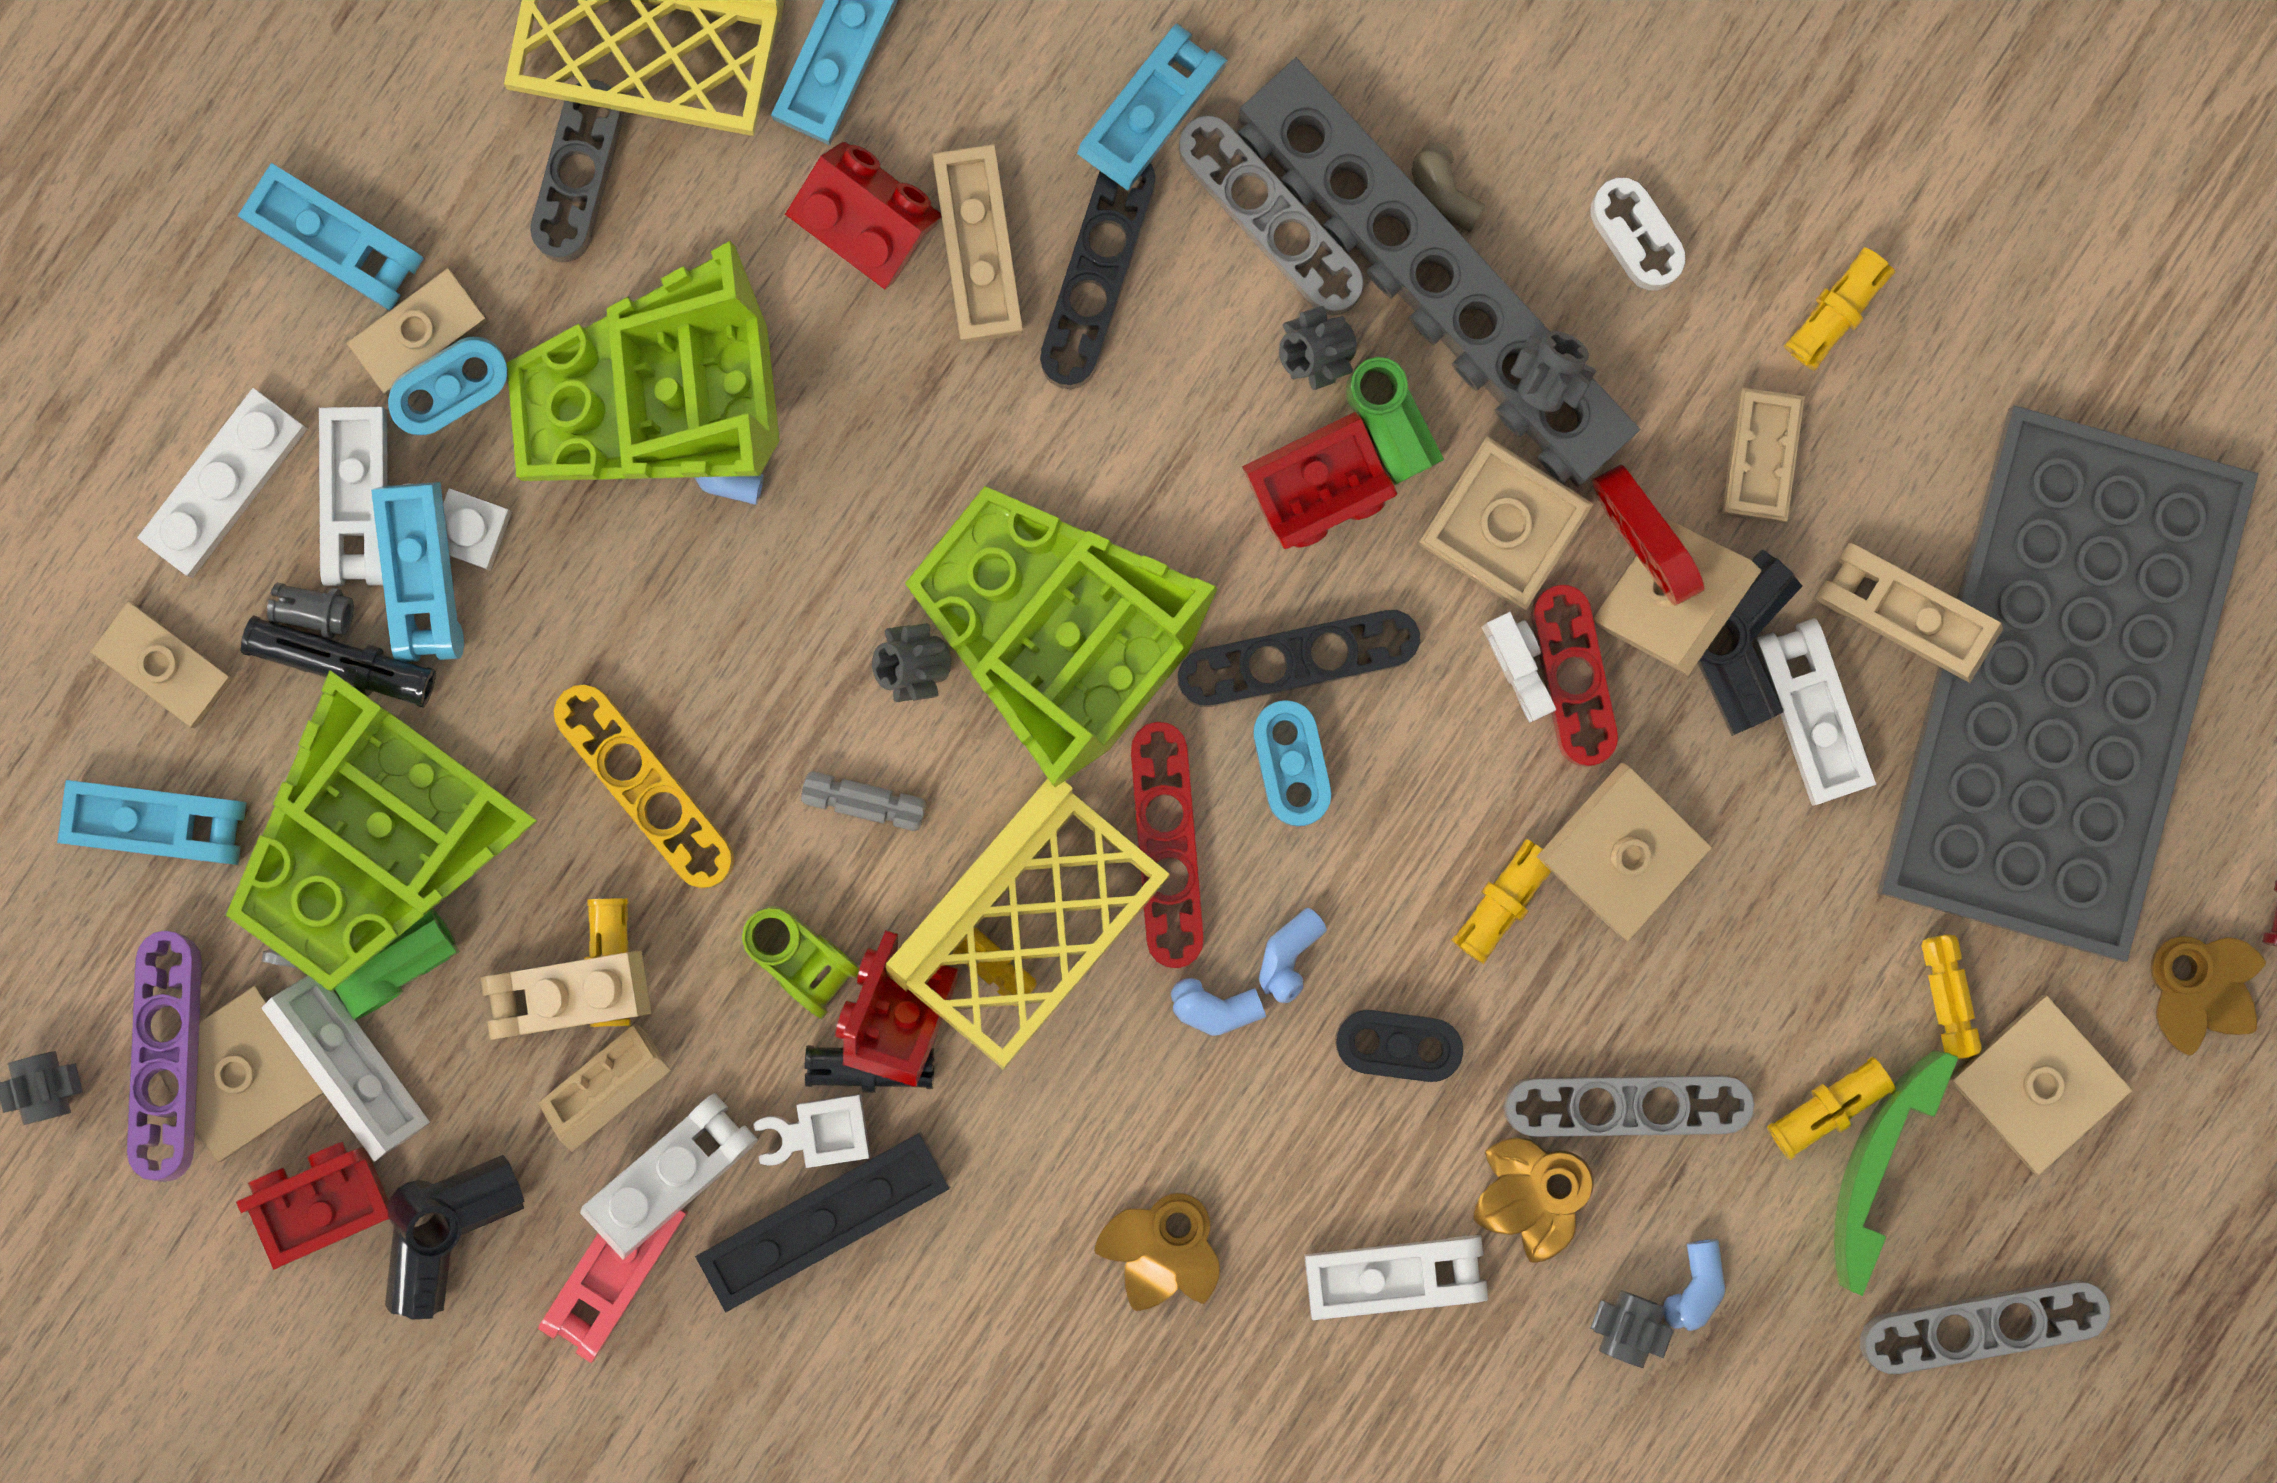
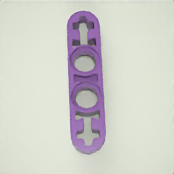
[127,931,202,1182]

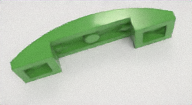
[1834,1050,1958,1296]

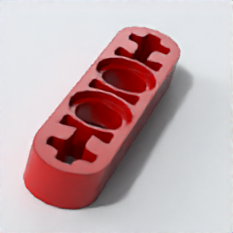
[1131,722,1204,968]

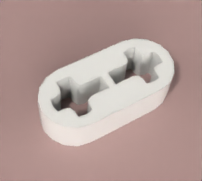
[1591,178,1685,290]

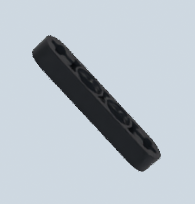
[1040,163,1155,389]
[1178,610,1420,707]

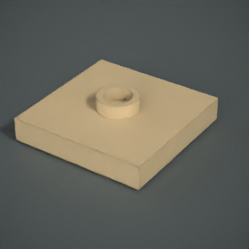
[1418,436,1594,612]
[1593,517,1761,676]
[1537,762,1712,942]
[158,985,324,1163]
[1950,995,2133,1175]

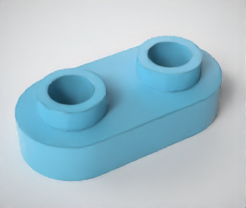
[388,337,507,435]
[1253,700,1331,826]

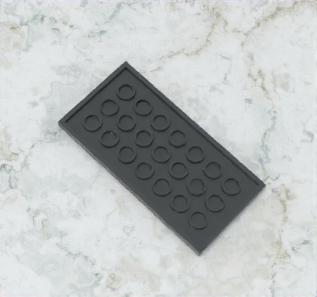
[1877,405,2259,962]

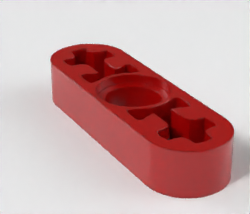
[1592,464,1705,606]
[1531,585,1618,767]

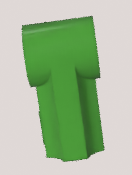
[1345,357,1444,485]
[335,908,460,1021]

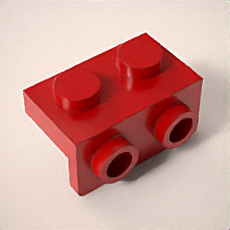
[784,142,942,290]
[1242,412,1398,549]
[835,930,958,1087]
[236,1141,389,1270]

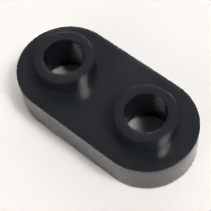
[1335,1009,1463,1082]

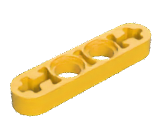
[554,685,734,888]

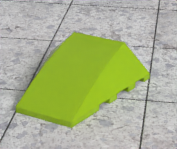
[507,241,780,481]
[905,486,1218,787]
[226,670,538,991]

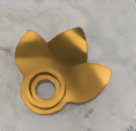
[2151,936,2266,1056]
[1473,1138,1594,1263]
[1094,1193,1220,1311]

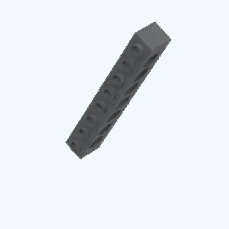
[1238,57,1641,488]

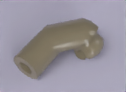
[1411,142,1485,232]

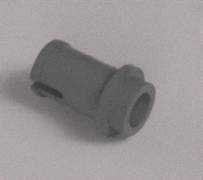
[267,582,354,639]

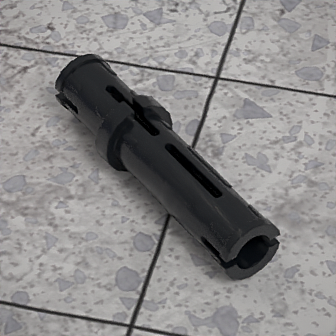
[241,615,436,708]

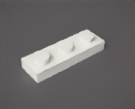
[137,388,308,578]
[261,976,430,1162]

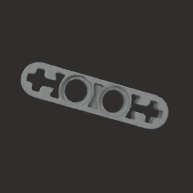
[1179,116,1363,316]
[1503,1075,1754,1137]
[1860,1280,2110,1374]

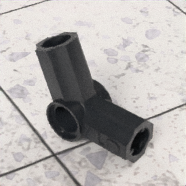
[1698,549,1803,736]
[385,1155,525,1320]

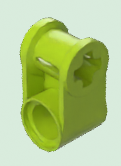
[742,906,860,1020]

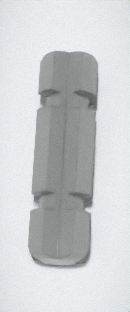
[801,771,926,831]

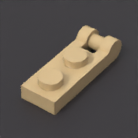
[1815,543,2003,683]
[480,950,652,1040]

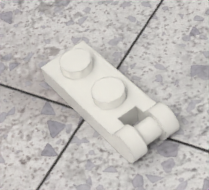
[319,407,388,586]
[1754,618,1876,806]
[580,1093,758,1260]
[1304,1235,1488,1320]

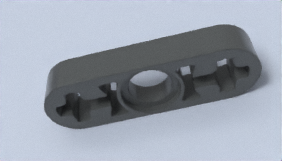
[530,80,624,262]

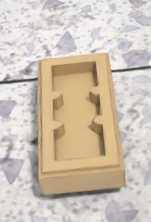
[346,268,489,396]
[1721,387,1805,523]
[90,601,233,728]
[538,1023,671,1152]

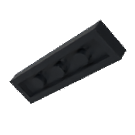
[695,1132,951,1313]

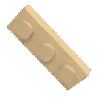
[932,144,1023,343]

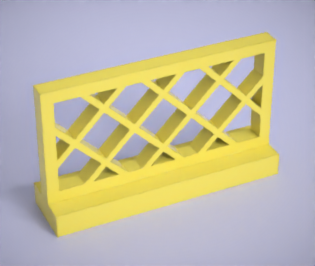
[504,0,785,136]
[886,779,1170,1070]

